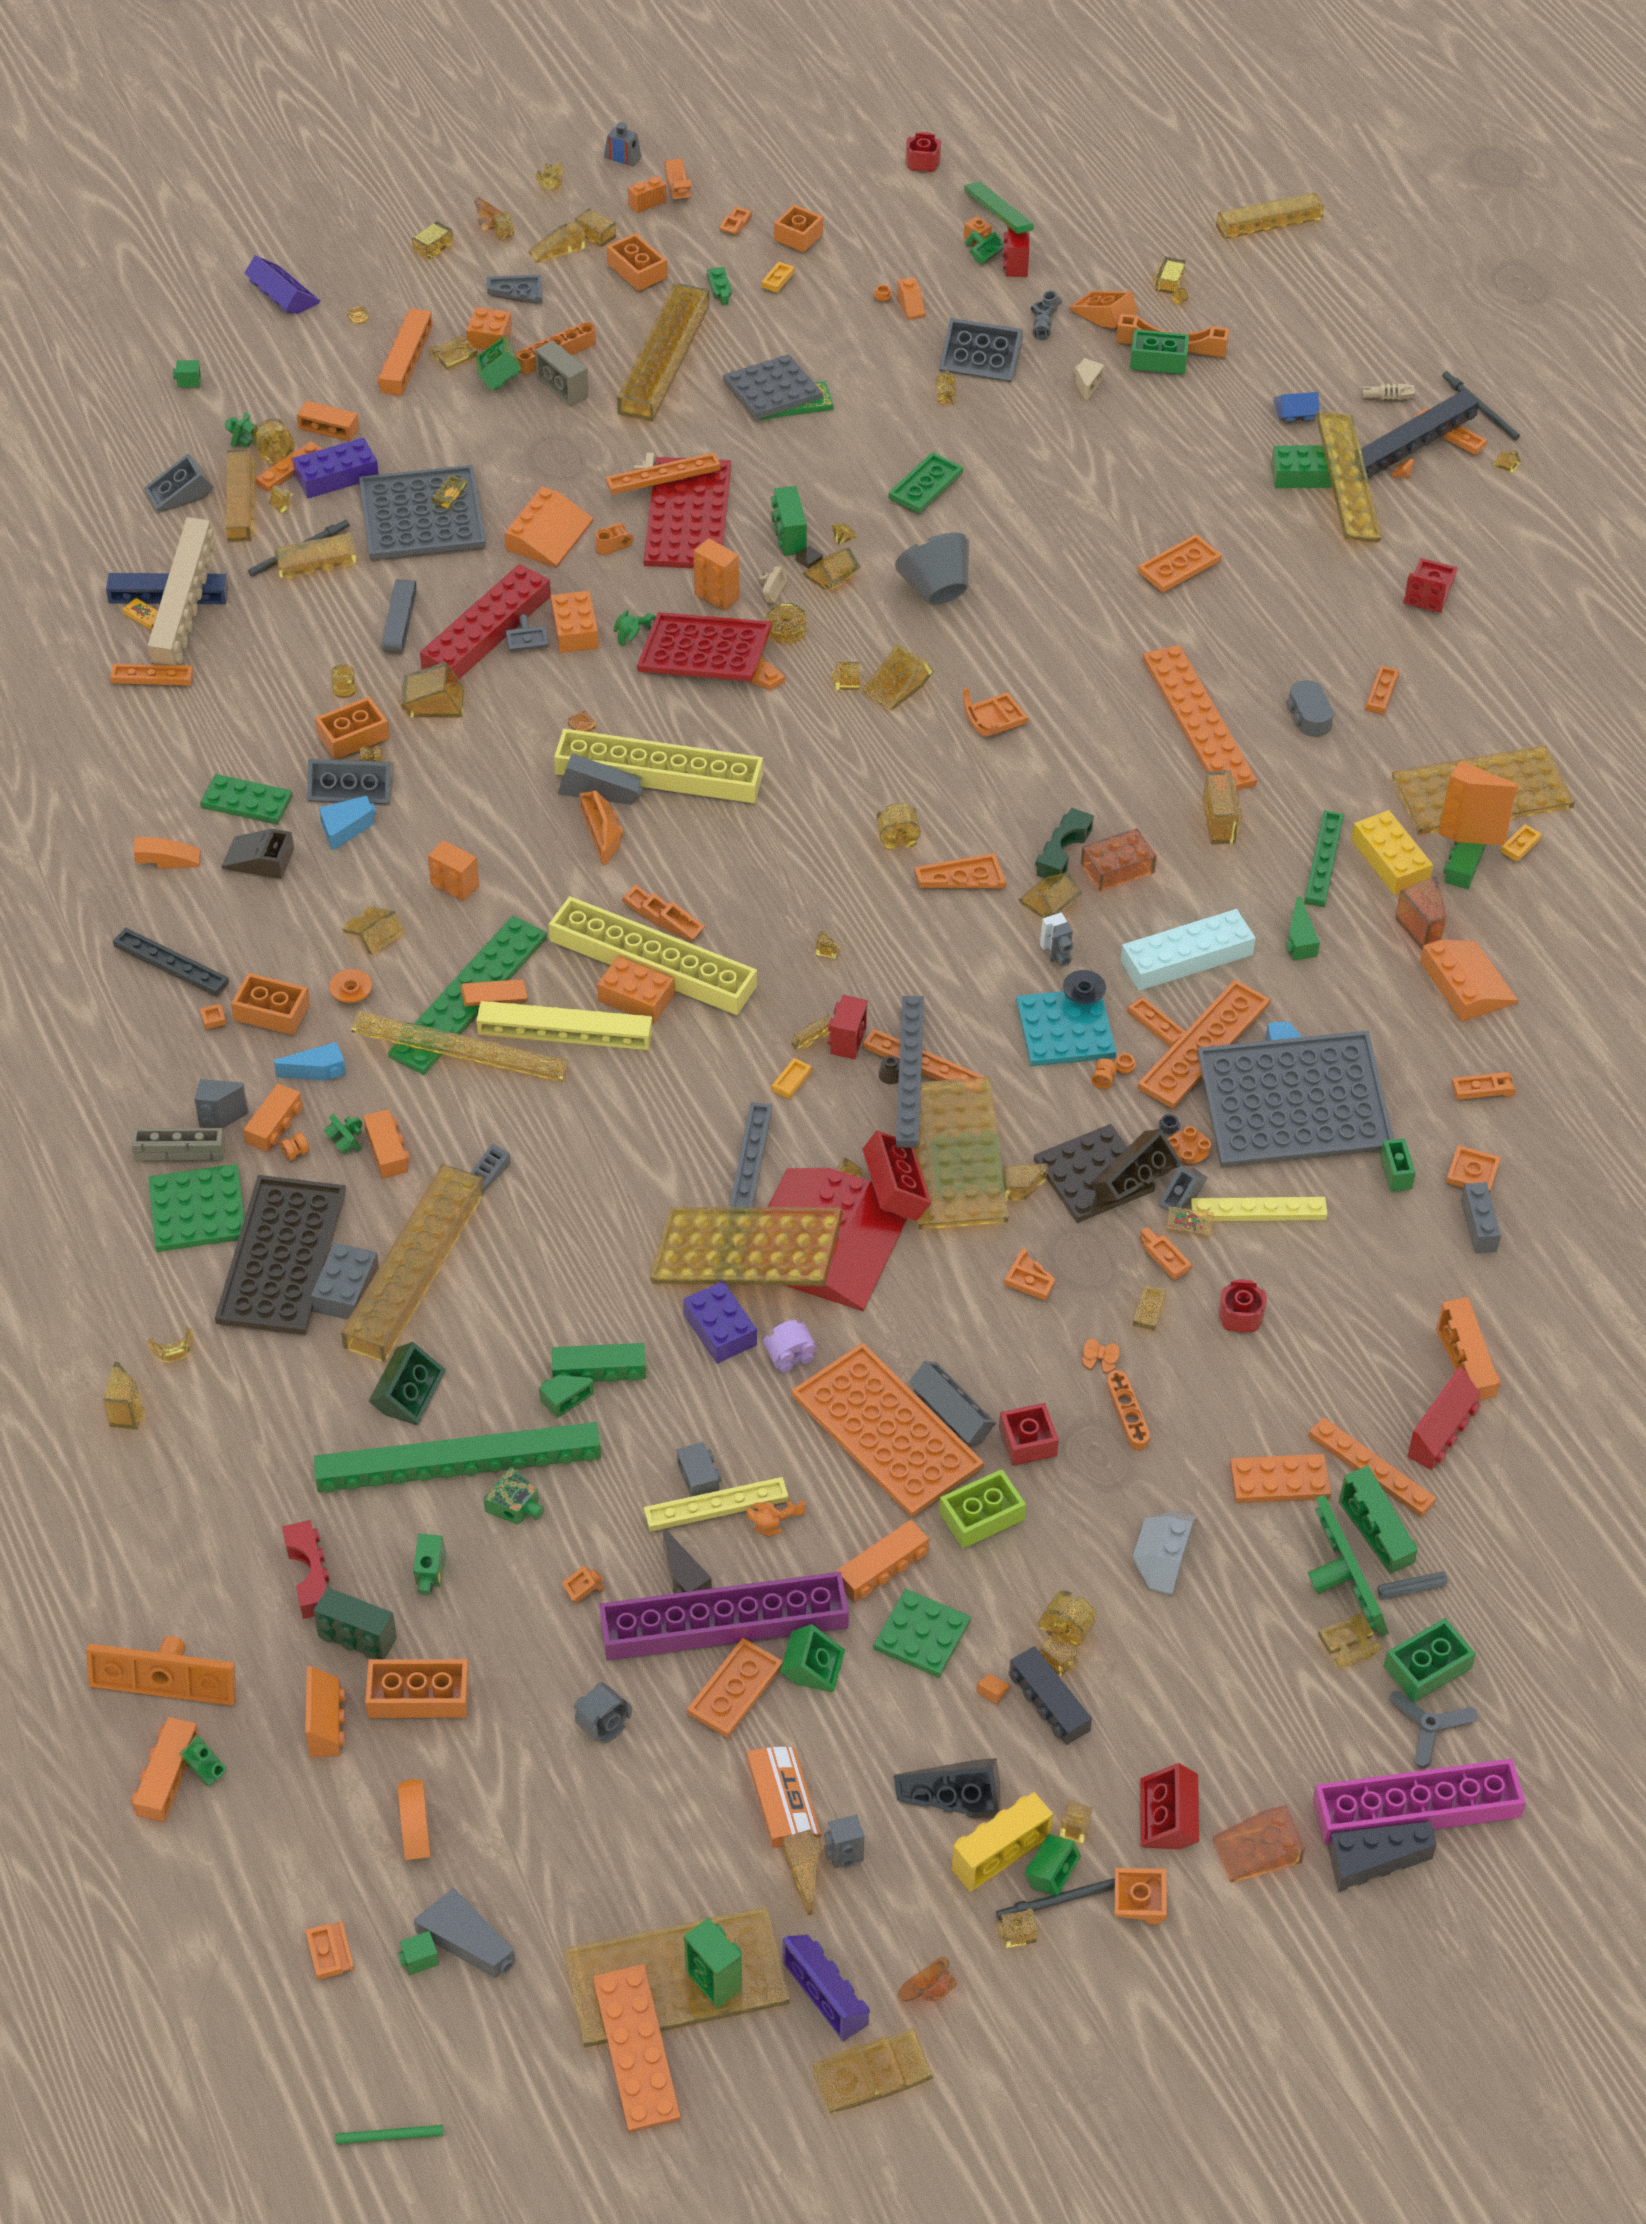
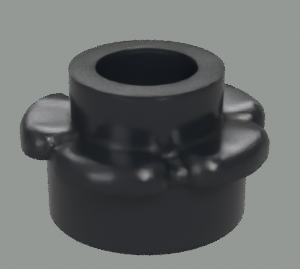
[1159,1114,1180,1134]

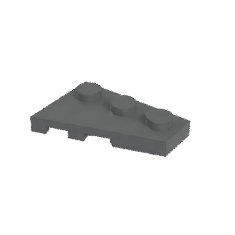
[487,275,542,303]

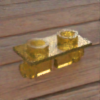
[936,367,956,405]

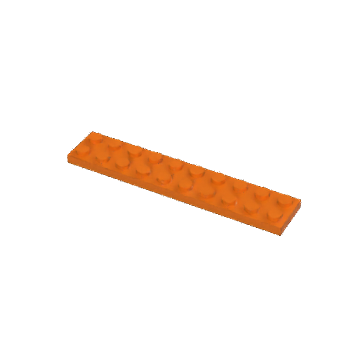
[1142,645,1257,795]

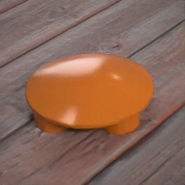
[1168,1126,1211,1164]

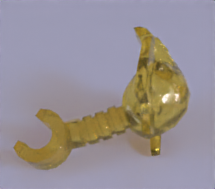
[536,163,564,191]

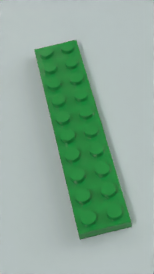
[388,915,548,1075]

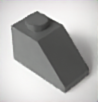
[1159,1165,1208,1215]

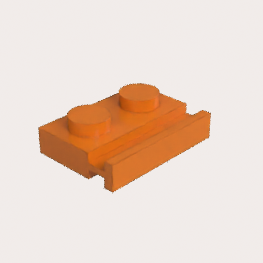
[305,1920,354,1980]

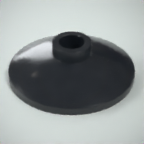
[1063,970,1106,1004]

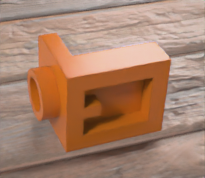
[562,1565,605,1604]

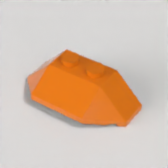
[579,791,623,865]

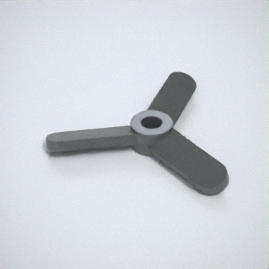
[1389,1691,1477,1768]

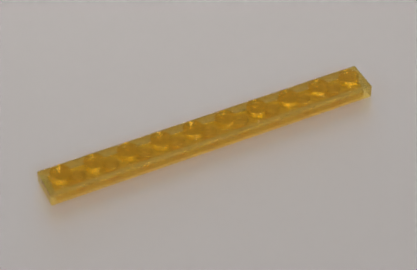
[352,1011,568,1082]

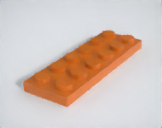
[593,1964,680,2133]

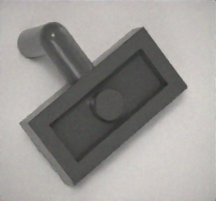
[506,614,548,652]

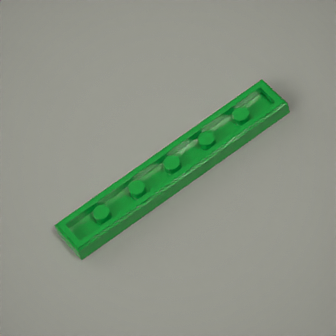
[1304,810,1344,907]

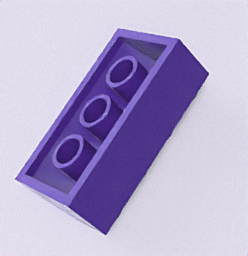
[244,255,321,314]
[782,1935,870,2042]

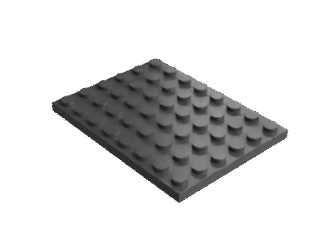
[1197,1030,1394,1167]

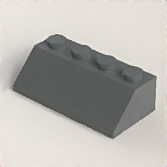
[307,759,393,803]

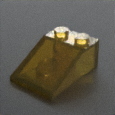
[862,644,934,710]

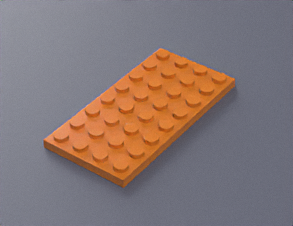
[791,1342,984,1518]

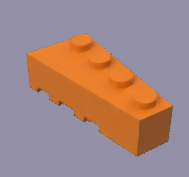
[1436,1297,1501,1400]

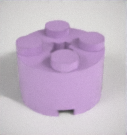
[763,1320,817,1373]

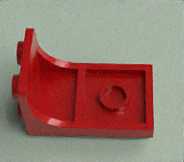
[1404,558,1458,613]

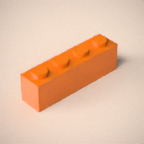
[836,1520,929,1603]
[131,1717,199,1822]

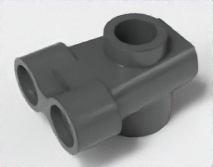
[1030,290,1062,316]

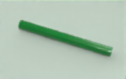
[335,2125,444,2144]

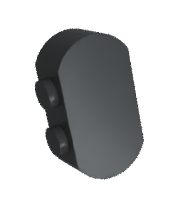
[1286,680,1334,737]

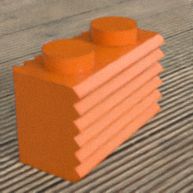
[627,176,666,213]

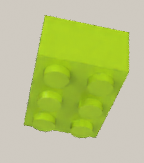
[939,1469,1026,1549]

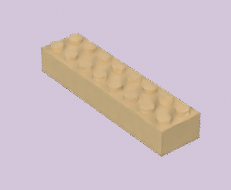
[148,517,216,665]

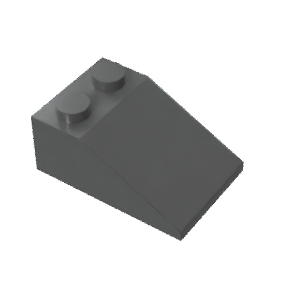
[144,453,214,512]

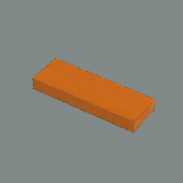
[1365,666,1400,715]
[460,979,528,1006]
[1127,996,1186,1048]

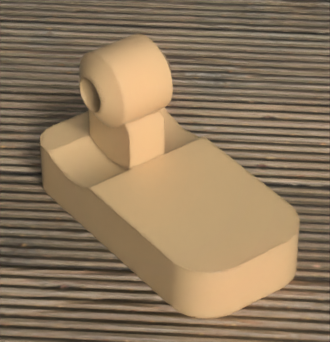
[759,566,787,603]

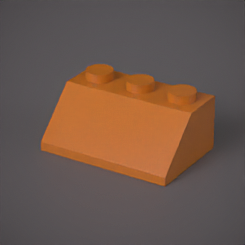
[305,1666,346,1758]

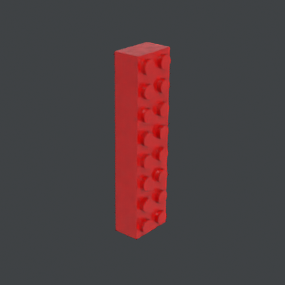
[420,564,551,685]

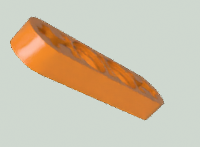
[1106,1370,1150,1450]

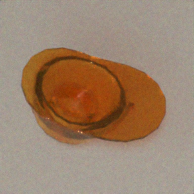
[898,1957,957,2001]

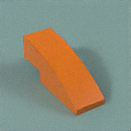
[134,837,201,868]

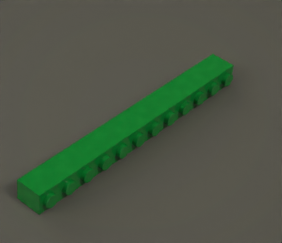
[314,1422,601,1492]

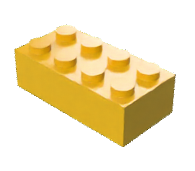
[1351,810,1433,895]
[951,1792,1053,1892]

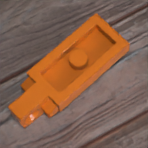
[1139,1227,1192,1280]

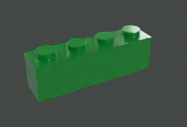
[1443,842,1486,890]
[552,1343,646,1382]

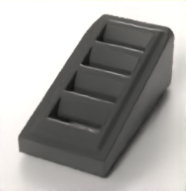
[465,1144,511,1192]

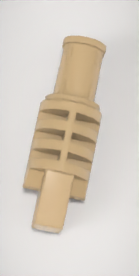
[1362,383,1415,401]

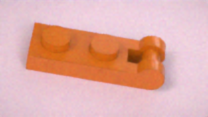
[1451,1072,1516,1100]

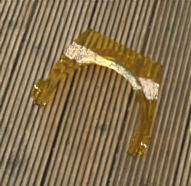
[148,1327,193,1363]

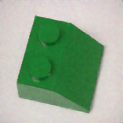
[780,1624,845,1692]

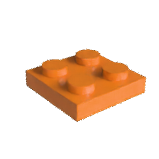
[1446,1145,1501,1193]

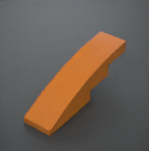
[622,884,705,941]

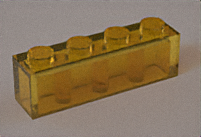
[274,533,356,578]

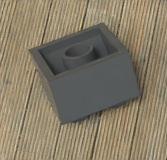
[194,1079,248,1128]

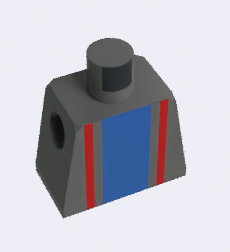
[604,122,642,167]

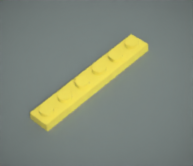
[1191,1197,1327,1221]
[644,1477,788,1532]

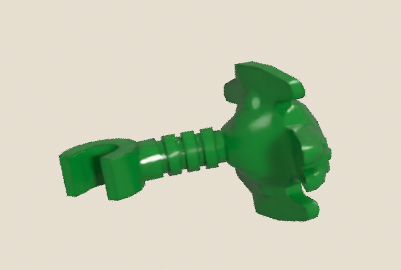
[613,610,656,646]

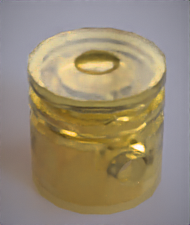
[330,664,357,698]

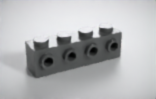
[909,1361,996,1444]

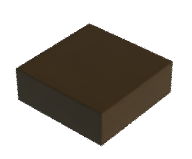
[796,546,823,569]

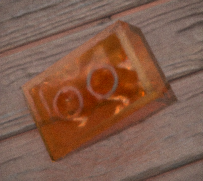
[1213,1805,1305,1883]

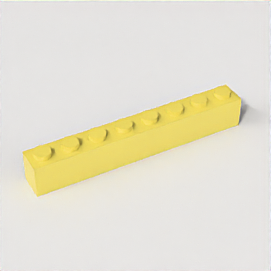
[477,1001,653,1050]

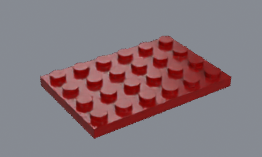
[637,612,772,682]

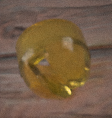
[1172,287,1188,303]

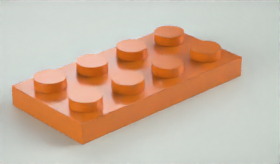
[1137,534,1222,593]
[1230,1454,1331,1503]
[687,1638,783,1738]

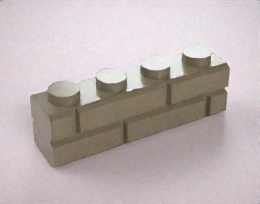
[131,1128,225,1161]

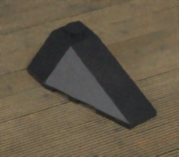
[894,1758,1000,1818]

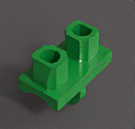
[225,412,257,448]
[323,1113,363,1155]
[179,1735,226,1786]

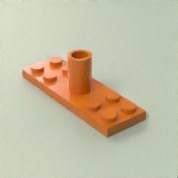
[86,1636,236,1706]

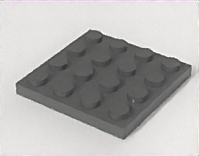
[723,354,823,420]

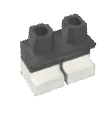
[1040,913,1073,966]

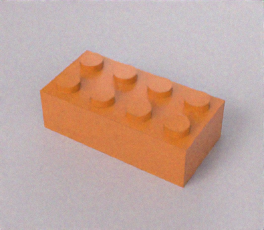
[365,1659,470,1718]

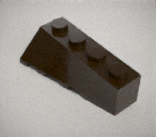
[1090,1129,1183,1202]

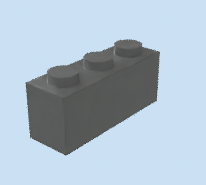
[1461,1182,1501,1253]

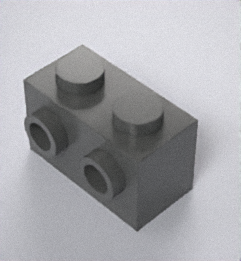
[824,1814,865,1868]

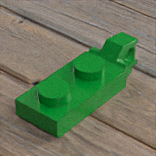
[707,267,732,305]

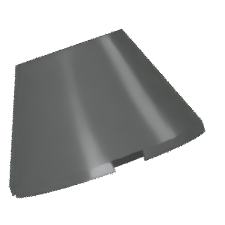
[895,533,969,605]

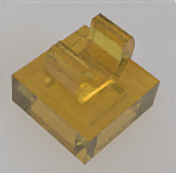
[269,485,293,513]

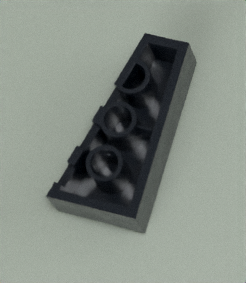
[1328,1822,1437,1893]

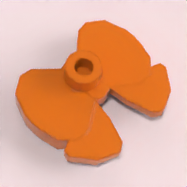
[1082,1338,1120,1373]

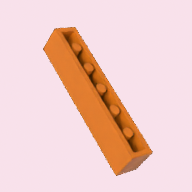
[377,308,433,396]

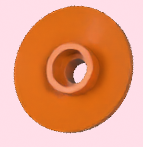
[329,969,372,1003]

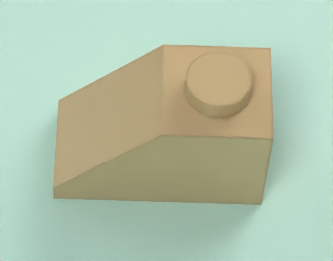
[1074,358,1104,400]

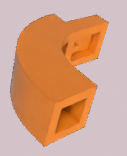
[664,158,692,200]
[398,1779,431,1860]

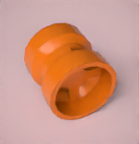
[1091,1059,1117,1089]
[280,1132,310,1161]

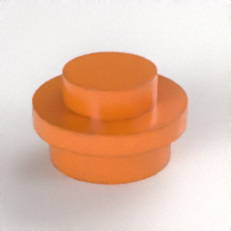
[874,285,892,301]
[1114,1053,1136,1074]

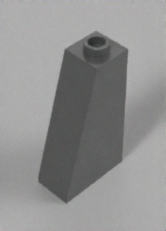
[558,753,643,805]
[414,1888,515,1978]

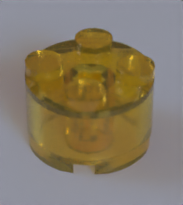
[252,419,295,464]
[876,803,921,850]
[1038,1591,1096,1648]

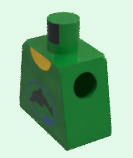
[413,1533,447,1596]

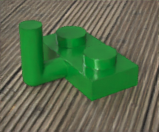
[965,230,1004,265]

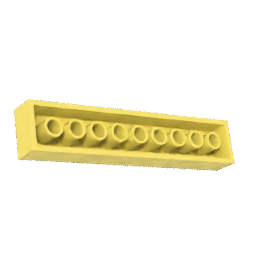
[554,728,763,803]
[549,896,757,1015]

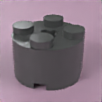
[574,1682,632,1743]

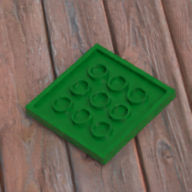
[148,1164,245,1252]

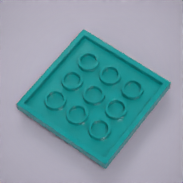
[1016,991,1116,1066]

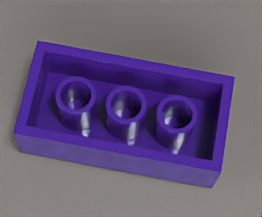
[292,437,379,499]

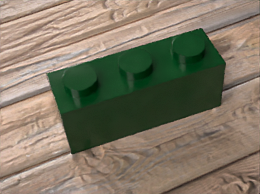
[368,1342,446,1425]

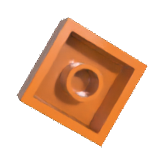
[774,204,824,253]
[466,307,512,350]
[428,840,479,901]

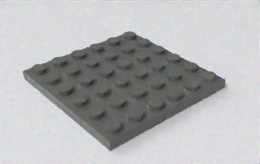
[359,465,486,560]

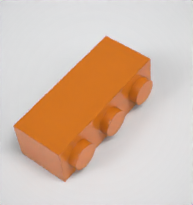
[297,401,359,441]
[243,1083,303,1152]
[363,1109,410,1179]

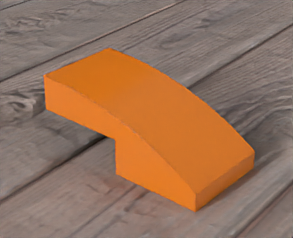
[719,206,752,235]

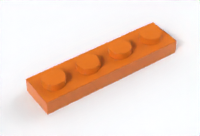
[1415,407,1487,455]
[255,441,323,492]
[110,663,193,686]

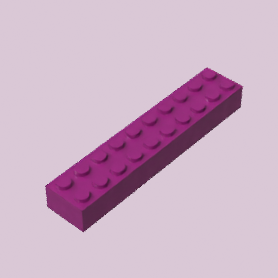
[599,1572,849,1661]

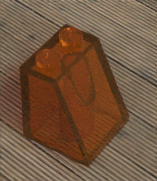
[1395,876,1447,950]

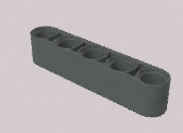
[382,579,417,653]

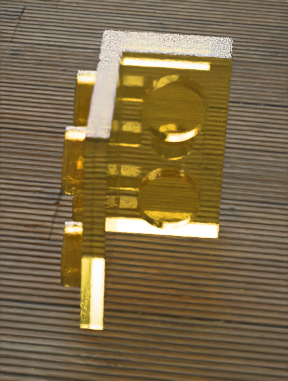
[342,906,405,955]

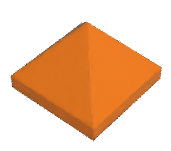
[1391,459,1414,478]

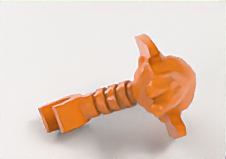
[747,1500,805,1537]

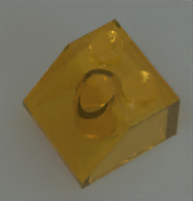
[803,547,861,590]
[1018,872,1082,918]
[103,1362,145,1430]

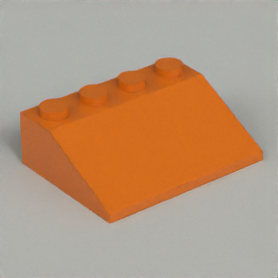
[504,486,593,568]
[1438,761,1518,845]
[1420,939,1518,1022]

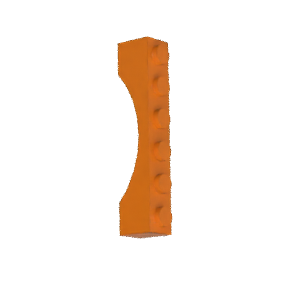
[1116,313,1230,357]

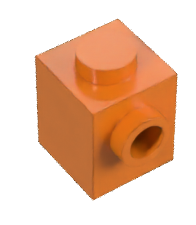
[964,216,992,246]

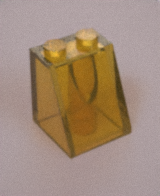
[400,662,465,718]

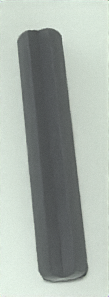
[1377,1571,1448,1599]

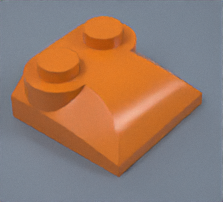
[1115,1868,1167,1925]

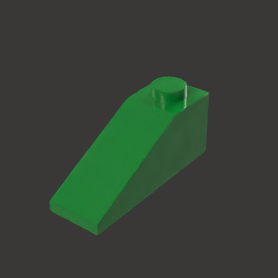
[1285,896,1320,961]

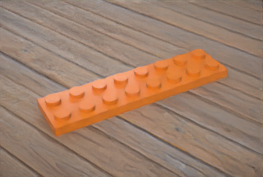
[1137,979,1271,1109]

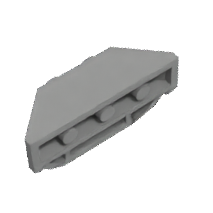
[1132,1510,1196,1597]

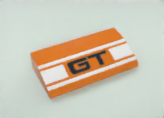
[747,1747,821,1848]

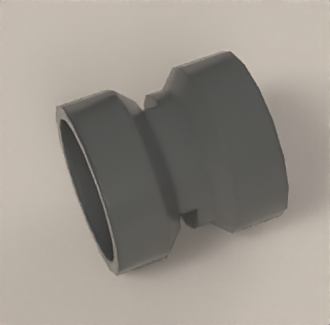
[1033,314,1052,340]

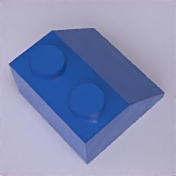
[1274,392,1320,422]

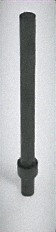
[1442,371,1520,440]
[248,520,350,577]
[996,1878,1115,1921]

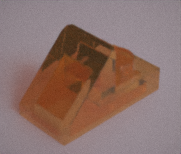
[474,197,509,230]

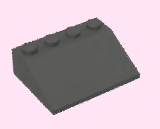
[939,318,1023,382]

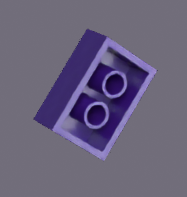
[683,1281,757,1364]

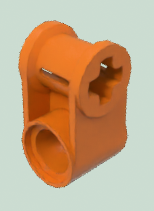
[596,523,633,555]

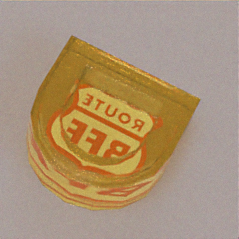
[347,305,368,324]

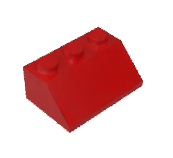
[1140,1763,1199,1850]

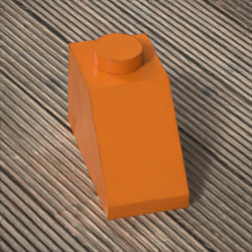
[897,277,925,320]

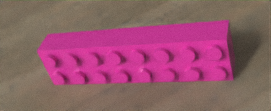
[1313,1759,1526,1844]

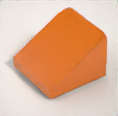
[976,1673,1011,1705]

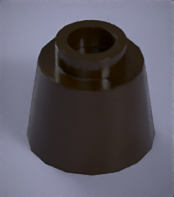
[878,1056,900,1084]

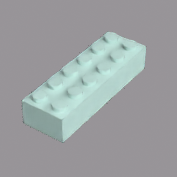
[1120,909,1256,991]

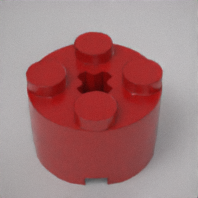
[906,132,941,172]
[1218,1279,1267,1332]

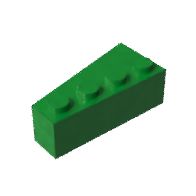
[1339,1465,1418,1574]

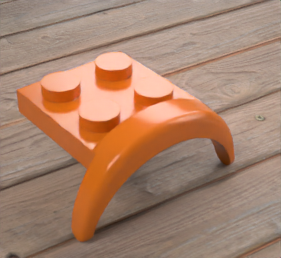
[963,688,1028,737]

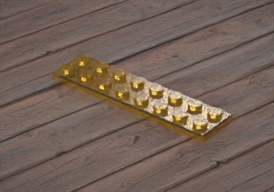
[1315,411,1382,543]

